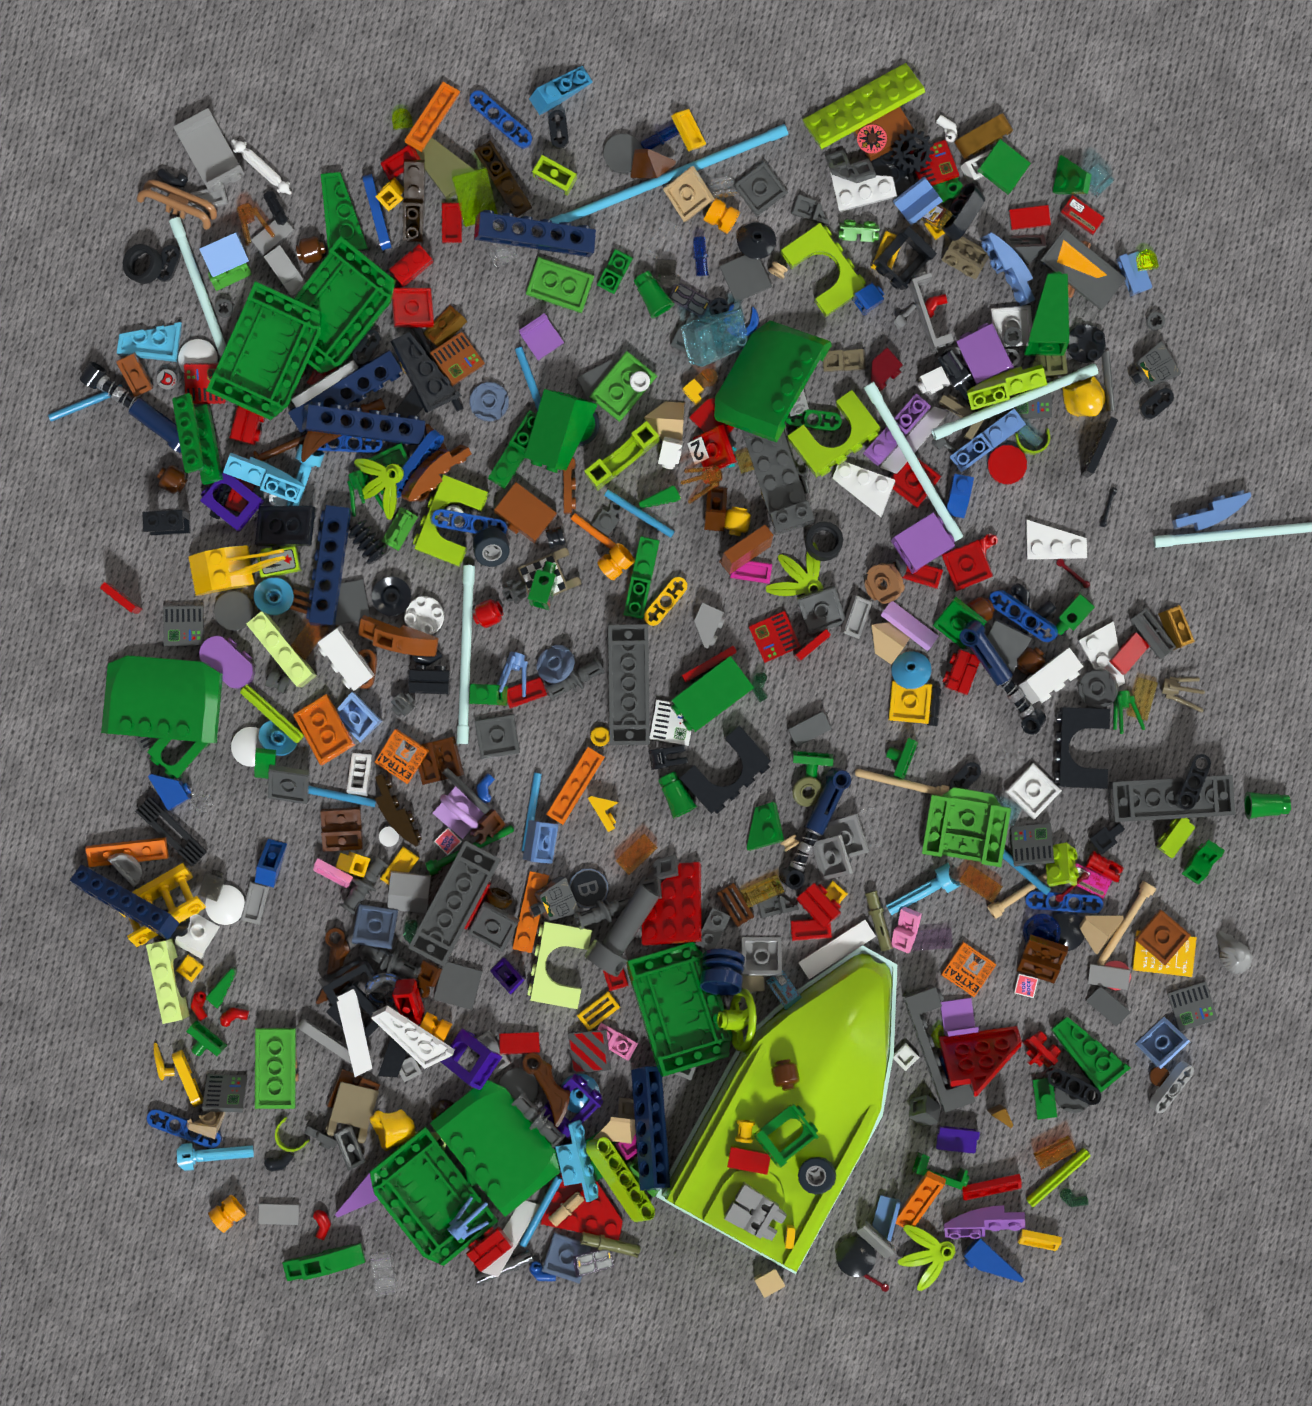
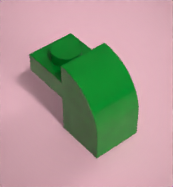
[1182,839,1225,885]

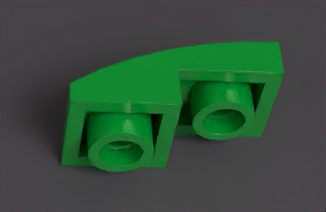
[597,249,633,294]
[254,748,276,779]

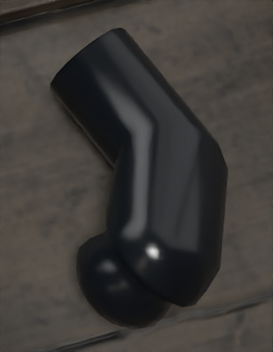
[157,168,188,188]
[1010,583,1030,608]
[412,649,443,666]
[264,1151,294,1172]

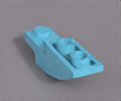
[223,453,305,504]

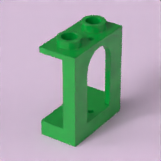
[147,738,210,779]
[753,1104,819,1168]
[912,1152,969,1190]

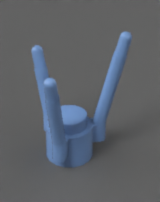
[497,652,528,697]
[448,1196,489,1241]

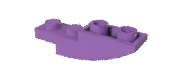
[863,393,931,466]
[944,1205,1025,1239]

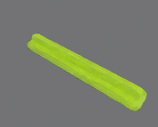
[240,685,304,743]
[1026,1148,1091,1207]

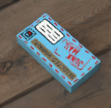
[766,970,802,1010]

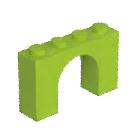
[781,223,866,318]
[788,390,880,478]
[584,421,659,491]
[413,475,489,567]

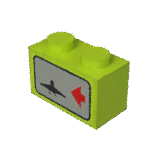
[532,155,577,196]
[257,546,302,579]

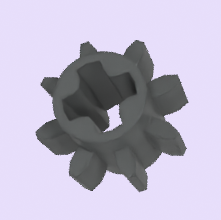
[502,578,527,604]
[391,692,415,717]

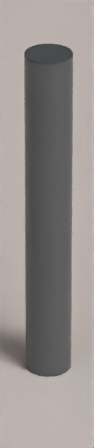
[1102,351,1115,412]
[442,767,490,814]

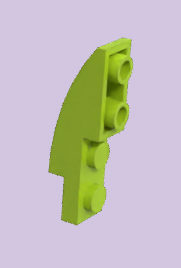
[967,364,1047,410]

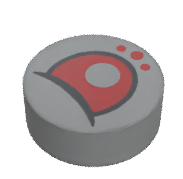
[157,369,178,390]

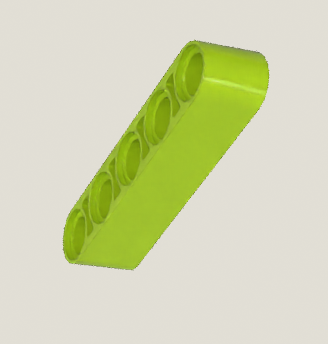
[586,1137,655,1222]

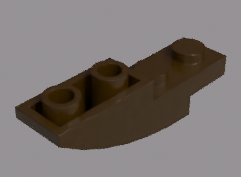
[474,140,532,217]
[403,159,425,242]
[375,774,422,847]

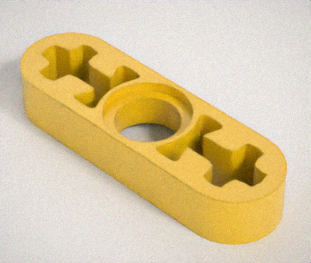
[644,577,687,626]
[172,1050,203,1107]

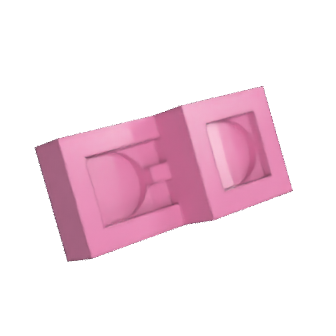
[891,906,922,953]

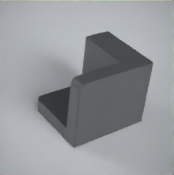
[909,1095,940,1127]

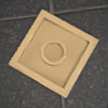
[663,166,715,222]

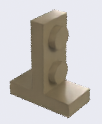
[938,395,992,442]

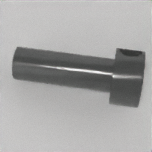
[584,884,660,977]

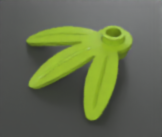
[354,459,404,520]
[766,543,823,596]
[898,1225,955,1291]

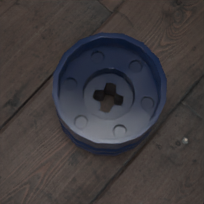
[700,949,745,995]

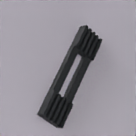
[135,797,207,866]

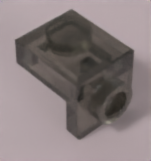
[654,259,680,287]
[198,869,227,902]

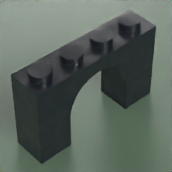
[1054,707,1110,789]
[680,725,771,814]

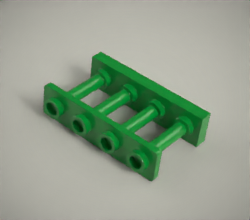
[172,393,223,485]

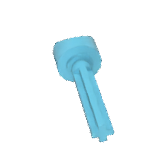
[286,444,325,506]
[886,863,961,915]
[177,1143,254,1171]

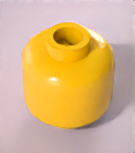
[724,506,751,536]

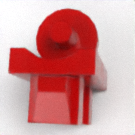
[1022,1031,1061,1068]

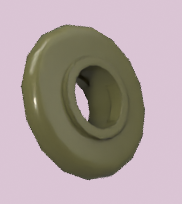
[792,776,823,807]

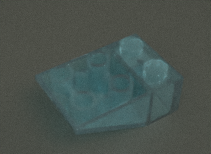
[681,308,748,367]

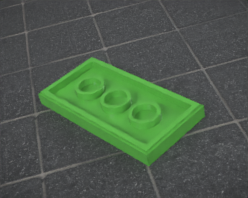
[255,1028,296,1109]

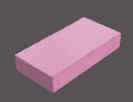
[313,859,353,888]

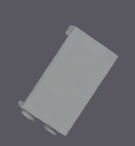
[173,108,244,193]
[909,272,954,353]

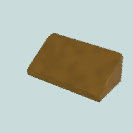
[424,305,467,347]
[1158,605,1195,650]
[987,1104,1013,1128]

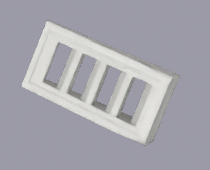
[961,150,991,183]
[347,753,372,796]

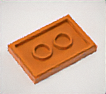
[293,694,355,765]

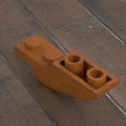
[401,444,472,502]
[358,615,439,656]

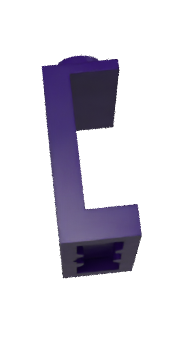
[200,473,264,532]
[440,1028,502,1090]
[540,1074,604,1139]

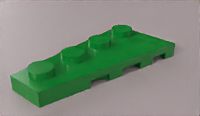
[321,172,368,253]
[1050,1017,1131,1092]

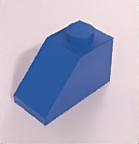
[852,283,884,316]
[946,474,974,518]
[148,774,192,810]
[255,839,287,888]

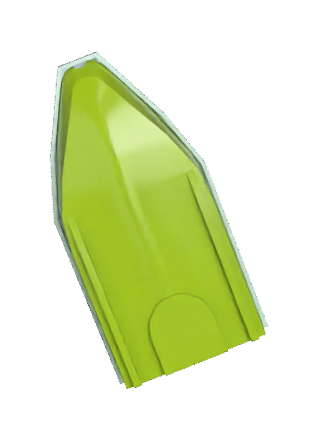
[656,945,897,1274]

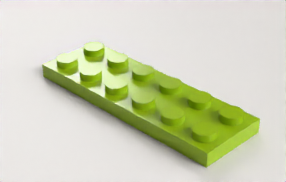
[802,63,925,149]

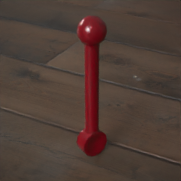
[1056,559,1090,588]
[1055,872,1089,902]
[863,1274,889,1292]

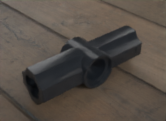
[938,348,976,406]

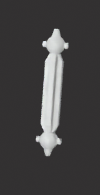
[232,139,292,195]

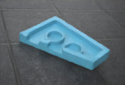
[117,322,182,362]

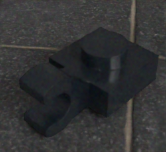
[1089,823,1125,855]

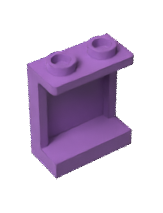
[956,323,1014,384]
[891,512,955,574]

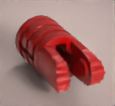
[1085,851,1124,883]

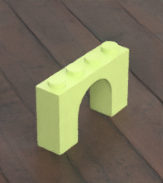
[246,611,317,688]
[528,921,592,1009]
[146,938,190,1024]

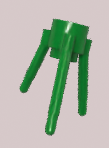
[347,470,384,517]
[1113,691,1145,734]

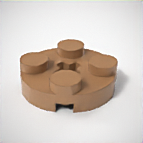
[865,563,905,604]

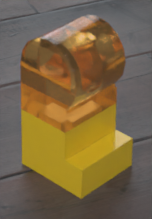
[682,368,718,405]

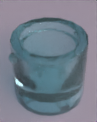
[1089,163,1115,198]

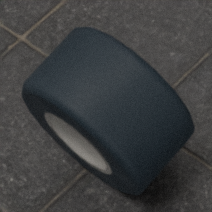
[473,528,510,567]
[798,1157,836,1195]

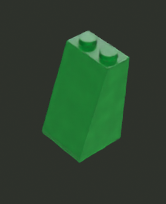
[1024,271,1069,356]
[524,389,597,473]
[670,656,754,733]

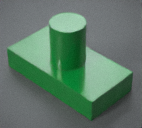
[886,738,918,779]
[793,750,833,778]
[186,1021,228,1057]
[1032,1077,1057,1120]

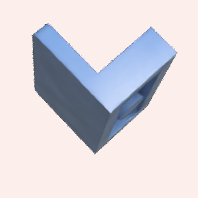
[893,177,943,226]
[1116,251,1152,296]
[872,1195,901,1241]

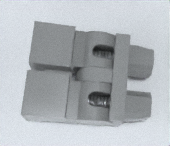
[724,1182,787,1241]

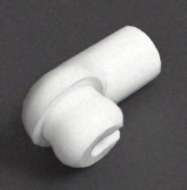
[936,115,958,142]

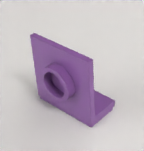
[519,314,564,361]
[941,998,979,1036]

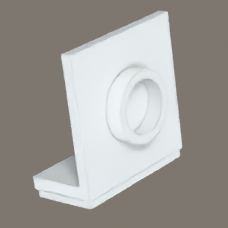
[174,914,220,959]

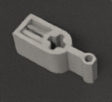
[264,245,306,299]

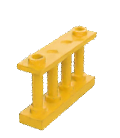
[119,863,206,947]

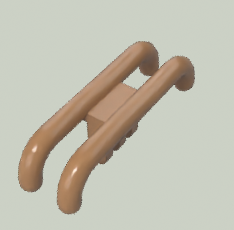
[137,180,217,230]

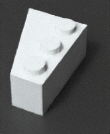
[318,625,374,691]
[1016,648,1083,705]

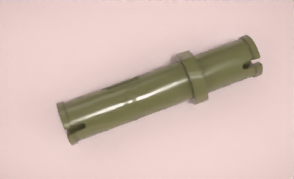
[865,890,893,951]
[580,1232,640,1258]

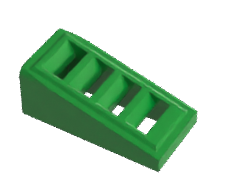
[639,485,681,508]
[206,967,237,1009]

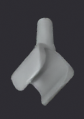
[894,304,916,329]

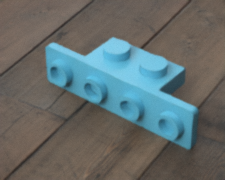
[555,1120,598,1202]

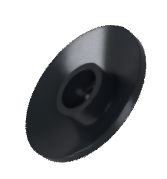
[737,222,776,259]
[372,576,411,616]

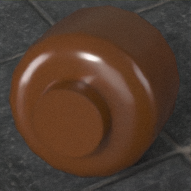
[296,236,326,264]
[157,465,188,494]
[966,597,995,621]
[1017,646,1046,676]
[771,1059,800,1091]

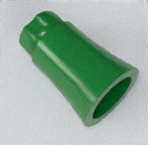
[634,271,675,318]
[658,772,698,819]
[1244,792,1291,819]

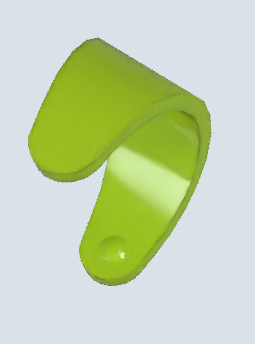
[1015,428,1050,455]
[275,1117,310,1152]

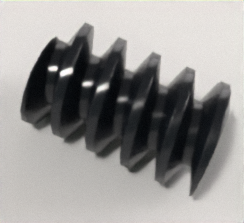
[348,519,388,565]

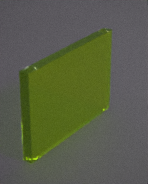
[452,167,498,227]

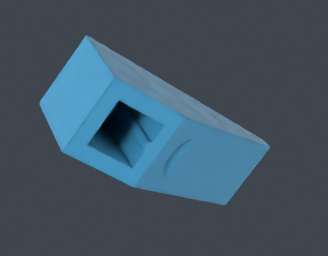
[529,66,593,115]

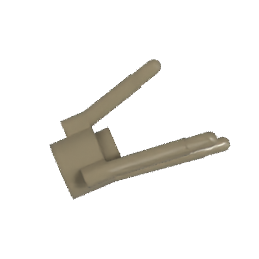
[1162,677,1205,712]

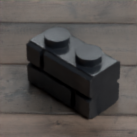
[409,665,451,695]

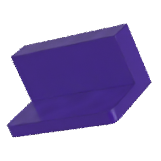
[936,1125,980,1154]

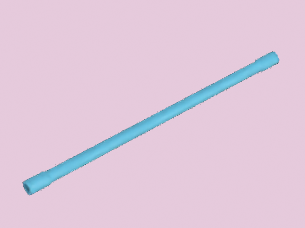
[549,124,788,224]

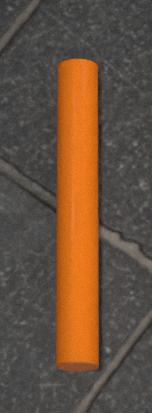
[571,513,616,549]

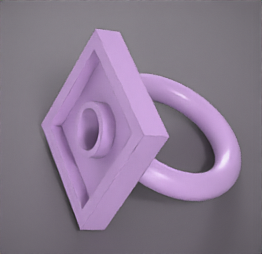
[433,786,484,839]

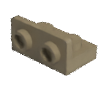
[942,236,989,279]

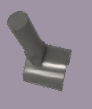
[932,438,958,453]
[796,465,810,494]

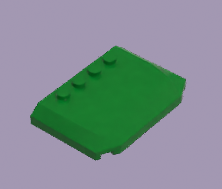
[294,236,396,374]
[206,281,321,421]
[714,320,832,443]
[101,655,223,743]
[626,942,732,1077]
[430,1080,560,1217]
[369,1127,498,1266]

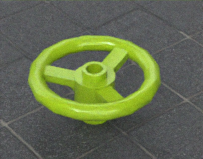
[717,988,757,1052]

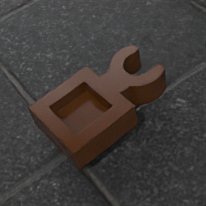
[470,809,506,844]
[417,960,442,998]

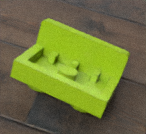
[1156,818,1195,858]
[1046,842,1079,887]

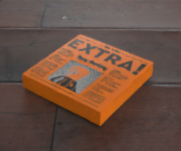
[375,729,429,784]
[941,942,997,997]

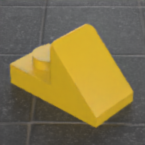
[588,796,619,832]

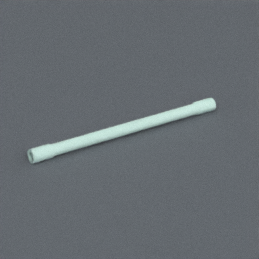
[169,217,226,358]
[931,363,1098,440]
[864,382,963,541]
[1153,522,1312,548]
[456,565,475,744]

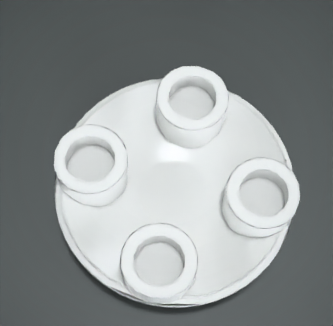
[178,339,218,372]
[404,596,444,635]
[231,727,264,767]
[205,885,245,925]

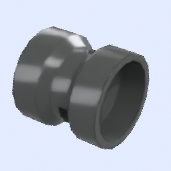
[265,668,291,694]

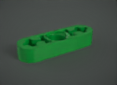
[785,409,842,431]

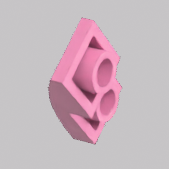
[597,1023,638,1061]

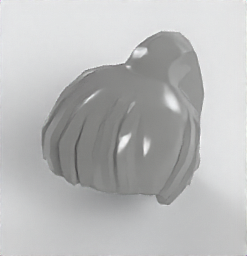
[1217,931,1253,974]

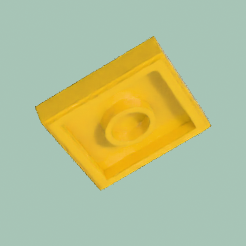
[889,681,932,724]

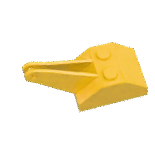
[188,545,286,596]

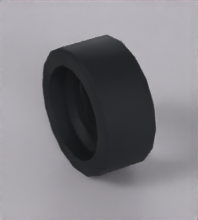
[122,244,163,284]
[805,521,844,561]

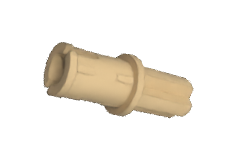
[548,1192,584,1227]

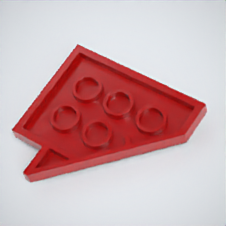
[641,862,702,945]
[939,1026,1022,1097]
[541,1166,623,1241]

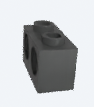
[695,907,730,950]

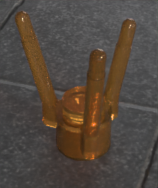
[236,203,275,246]
[681,465,722,504]

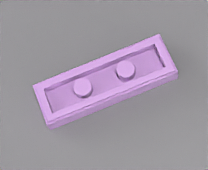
[881,601,939,651]

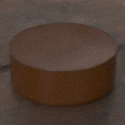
[1149,1066,1170,1087]

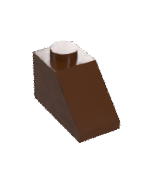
[704,486,728,531]

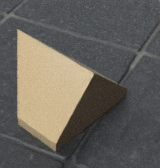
[644,401,685,441]
[872,622,910,664]
[1079,916,1124,954]
[187,1112,226,1139]
[593,1117,636,1144]

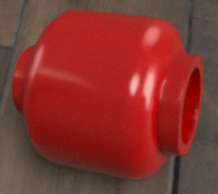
[473,599,504,628]

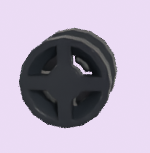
[709,297,729,319]
[545,526,566,549]

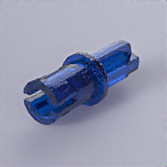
[640,124,679,150]
[693,236,709,277]

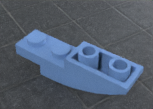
[980,233,1035,306]
[950,408,1026,473]
[1172,490,1251,532]

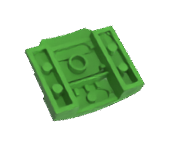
[922,787,1011,867]

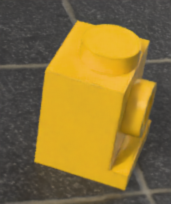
[375,177,404,212]
[335,851,370,878]

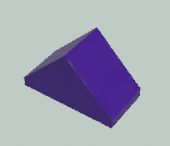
[490,957,526,994]

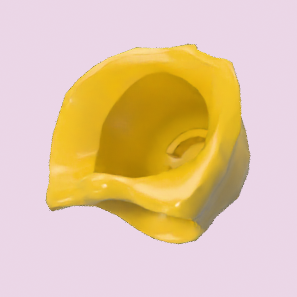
[1062,376,1106,417]
[370,1109,415,1151]

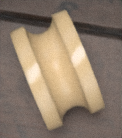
[768,262,788,279]
[780,834,800,852]

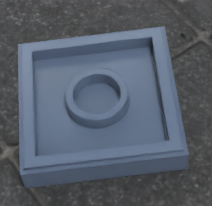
[352,904,398,949]
[542,1233,592,1284]

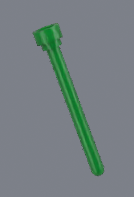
[425,825,514,877]

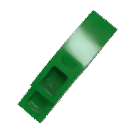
[488,410,537,489]
[623,536,660,619]
[282,1243,366,1282]

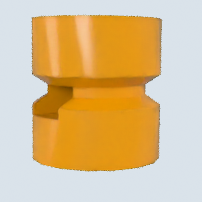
[704,198,740,234]
[597,543,635,580]
[420,1012,452,1042]
[208,1195,247,1233]

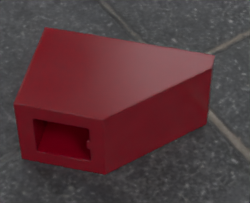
[870,348,903,392]

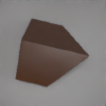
[630,149,676,178]

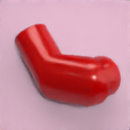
[925,294,947,318]
[979,534,998,556]
[190,991,208,1022]
[220,1007,249,1027]
[313,1210,331,1240]

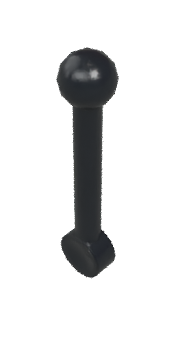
[1100,487,1117,527]

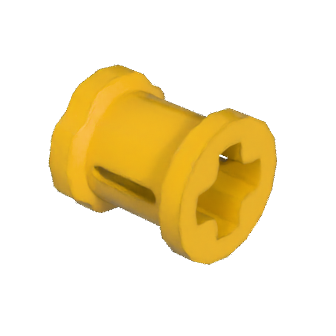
[735,1120,755,1143]

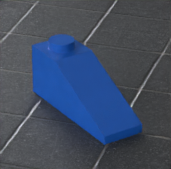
[962,1238,1024,1283]

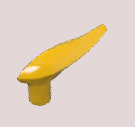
[154,1043,174,1080]

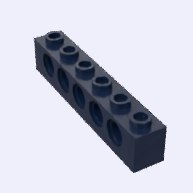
[474,210,596,257]
[288,349,402,434]
[302,402,425,446]
[306,505,351,628]
[69,864,180,940]
[631,1066,671,1191]

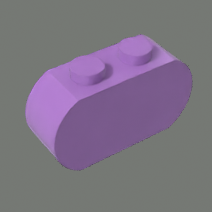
[199,636,255,688]

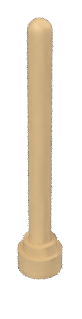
[855,769,950,796]
[987,872,1047,919]
[1097,881,1156,965]

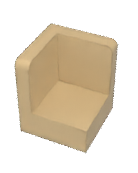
[754,1269,785,1298]

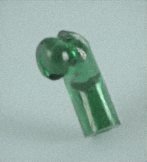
[752,672,768,702]
[403,920,418,944]
[1060,1188,1088,1207]

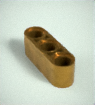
[954,113,1013,160]

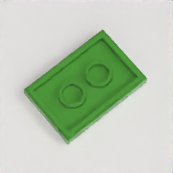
[526,257,595,314]
[589,351,657,422]

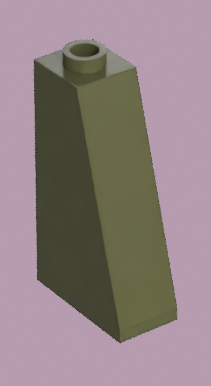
[404,131,479,200]

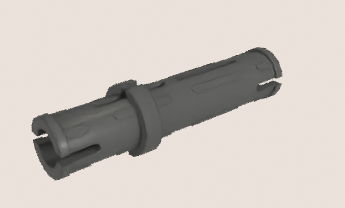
[475,1249,534,1286]

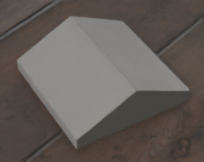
[824,814,869,858]
[814,835,853,881]
[388,871,431,913]
[741,937,782,976]

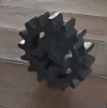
[890,129,934,173]

